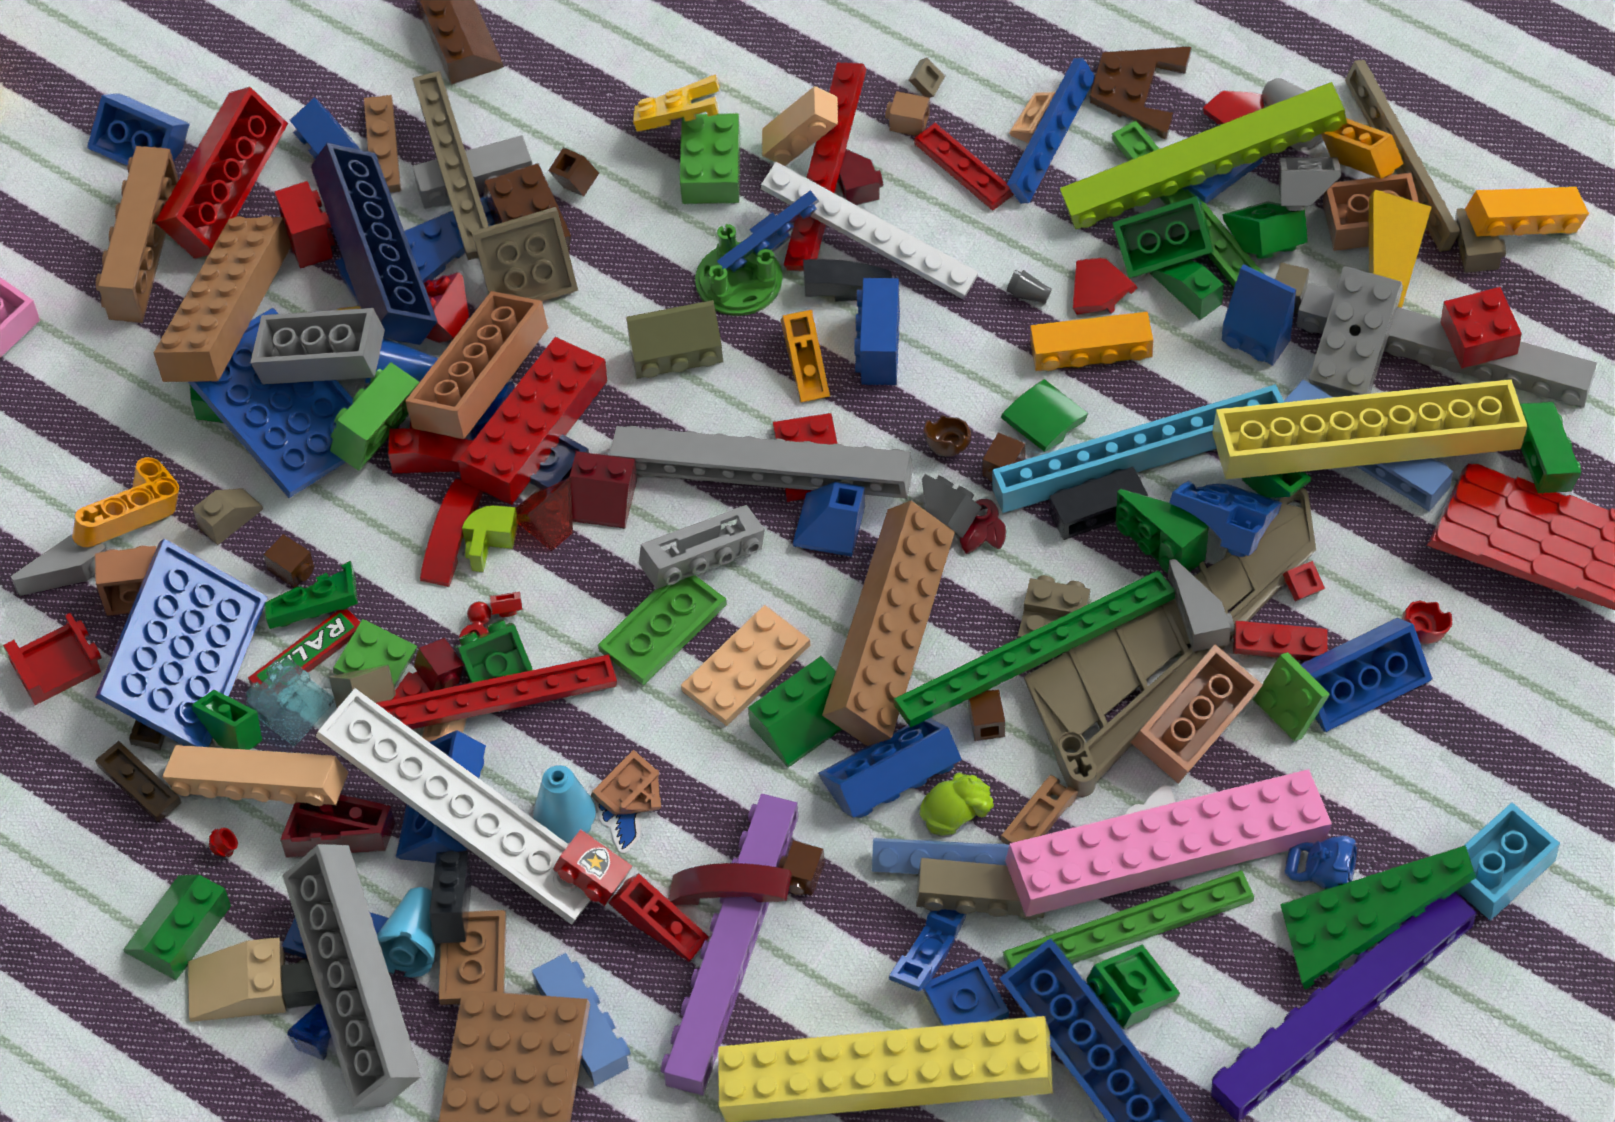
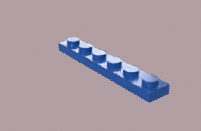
[1007,58,1095,204]

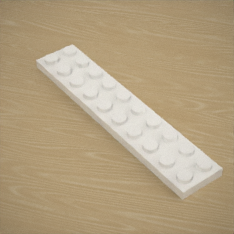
[316,688,591,924]

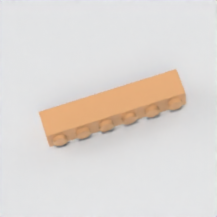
[162,745,348,806]

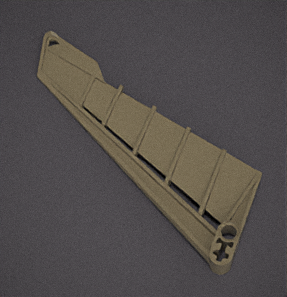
[1024,488,1316,797]

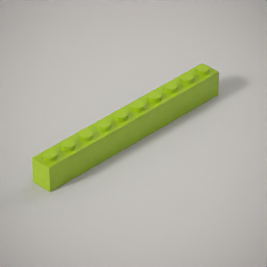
[1060,82,1347,230]

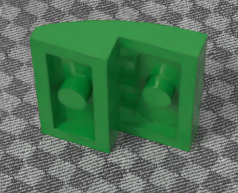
[1001,379,1088,452]

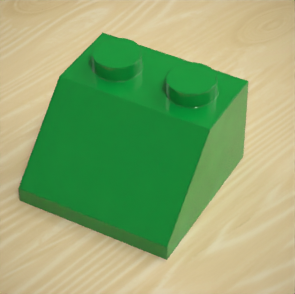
[1222,201,1308,259]

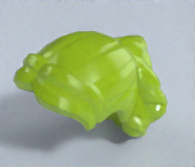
[919,773,994,835]

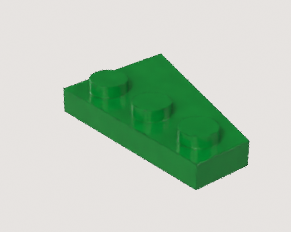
[265,561,358,629]

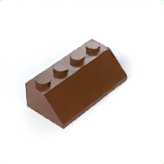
[415,0,504,85]

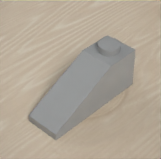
[10,534,107,596]
[1168,559,1234,652]

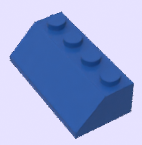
[1300,618,1433,732]
[818,718,962,818]
[396,730,486,863]

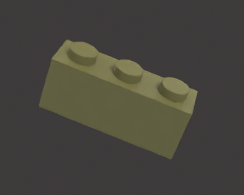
[626,300,723,379]

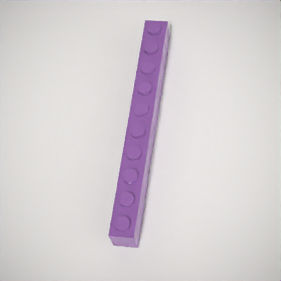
[661,793,799,1096]

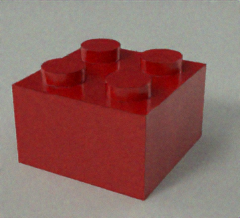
[274,181,335,269]
[1440,287,1522,369]

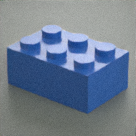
[854,278,900,385]

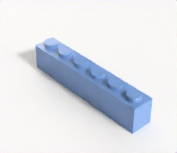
[1284,379,1453,512]

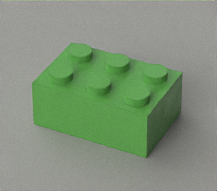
[680,113,741,204]
[330,362,420,471]

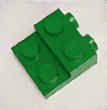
[454,620,533,683]
[1086,945,1180,1029]

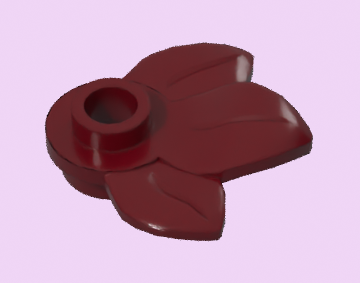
[959,499,1007,554]

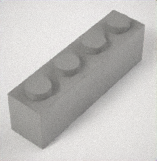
[412,135,532,209]

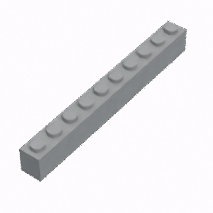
[1297,283,1597,407]
[609,426,913,499]

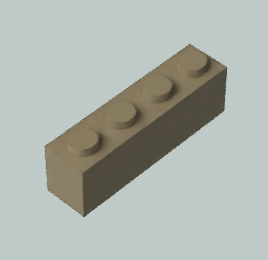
[916,858,1045,920]

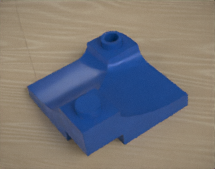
[1169,481,1282,557]

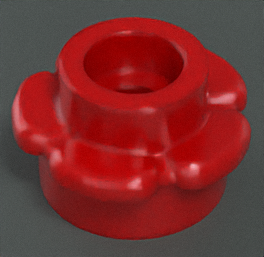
[209,827,238,857]

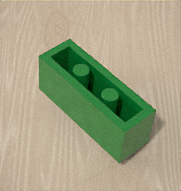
[1520,402,1581,493]

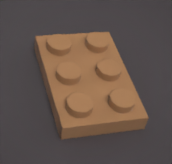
[439,910,507,1005]

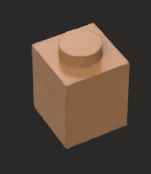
[885,91,930,136]

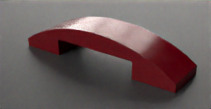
[668,863,792,906]

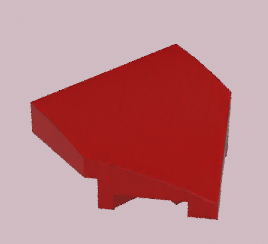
[1203,91,1264,125]
[1073,258,1137,315]

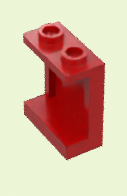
[3,613,102,705]

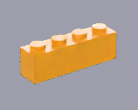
[1465,187,1589,237]
[1030,311,1153,371]

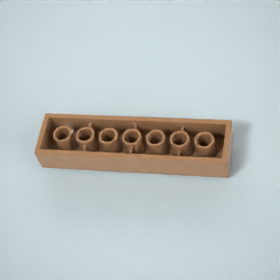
[153,216,291,382]
[822,501,955,746]

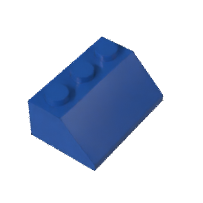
[87,93,190,166]

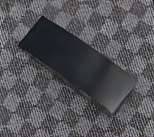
[803,259,892,302]

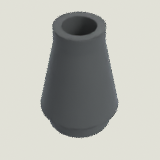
[1006,270,1052,304]

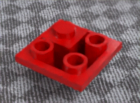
[424,272,469,343]

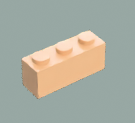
[762,86,838,166]

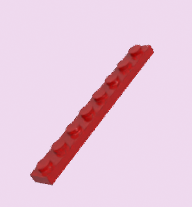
[783,63,867,271]
[376,654,617,729]

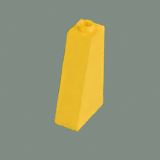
[1369,190,1431,308]

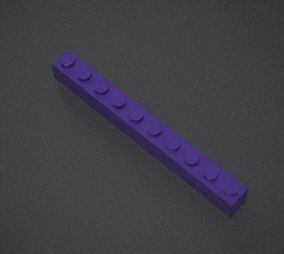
[1211,892,1476,1122]

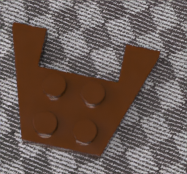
[1090,46,1192,139]

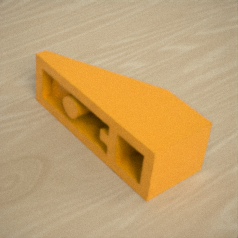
[781,310,830,403]

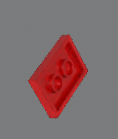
[773,413,838,502]

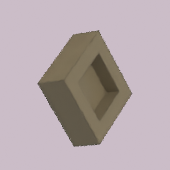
[908,57,945,98]

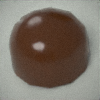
[923,415,971,457]

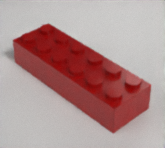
[155,87,288,259]
[458,337,607,505]

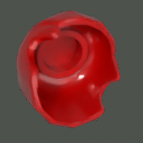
[1402,600,1453,645]

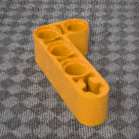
[72,457,179,547]

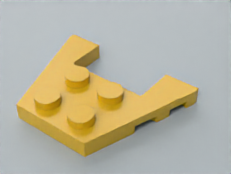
[633,74,719,132]

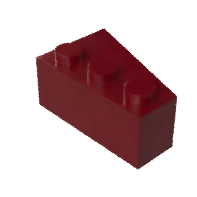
[280,795,395,858]

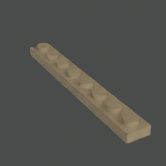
[1345,60,1460,252]
[413,71,489,260]

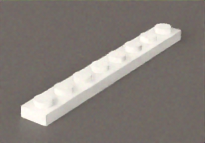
[761,162,979,300]

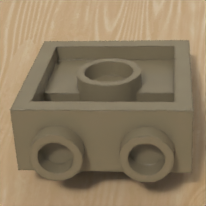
[1018,575,1090,638]

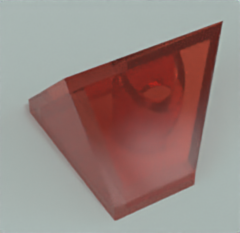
[515,477,573,551]

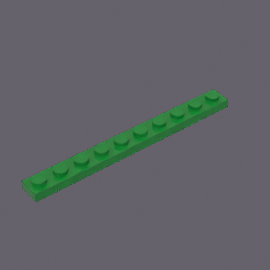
[894,570,1175,728]

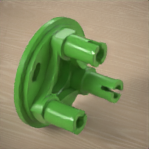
[695,224,783,316]

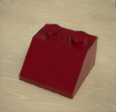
[566,451,637,529]

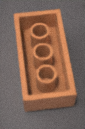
[1130,644,1263,784]

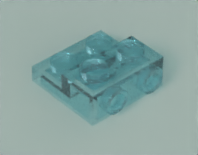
[246,656,334,747]

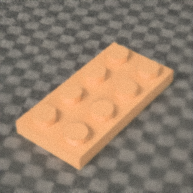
[681,605,810,726]

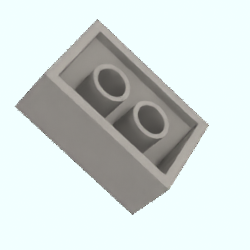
[1279,157,1341,211]

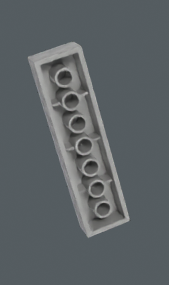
[283,844,421,1107]

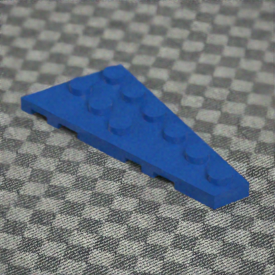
[335,197,496,306]

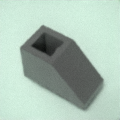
[922,474,981,538]

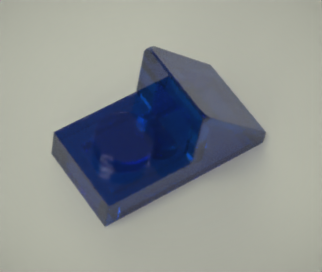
[287,1003,332,1061]

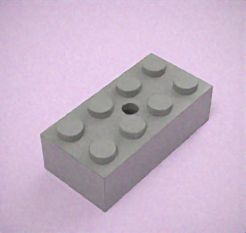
[1309,266,1403,396]
[250,308,385,384]

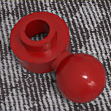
[459,601,492,642]

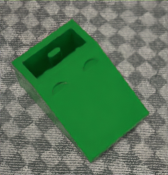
[1116,489,1209,573]

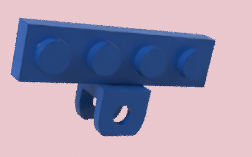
[717,190,820,272]

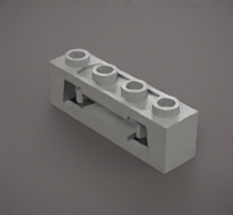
[639,505,765,589]

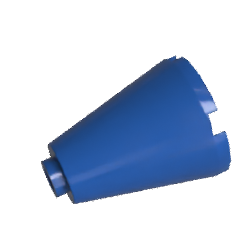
[363,338,438,390]

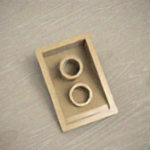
[188,937,287,1022]

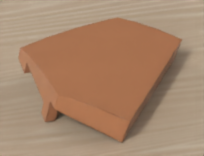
[591,750,661,815]

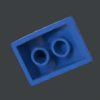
[1221,264,1296,366]

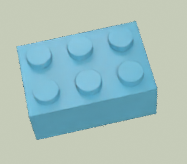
[1457,802,1560,921]

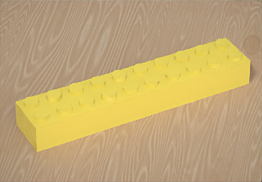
[1212,380,1527,480]
[718,1016,1053,1122]

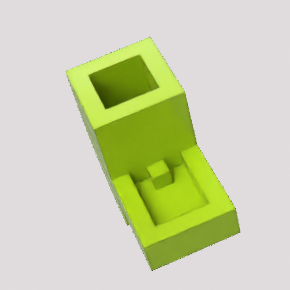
[462,506,518,572]

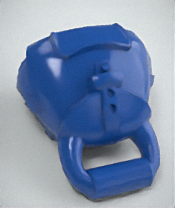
[1284,835,1357,890]

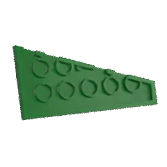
[1280,845,1476,990]

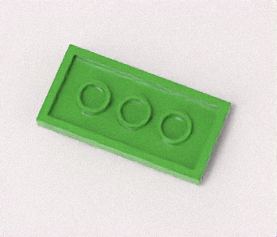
[598,575,727,685]

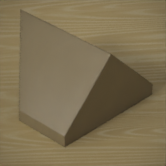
[329,665,396,708]

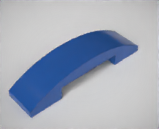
[889,909,967,992]

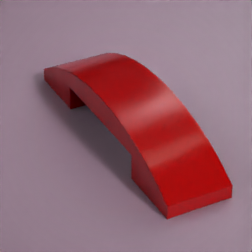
[420,479,483,587]

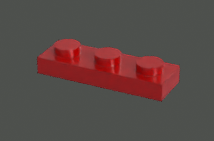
[1233,620,1328,661]

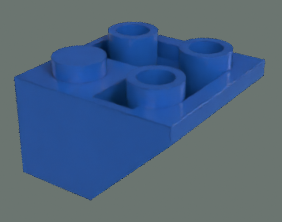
[793,482,865,557]

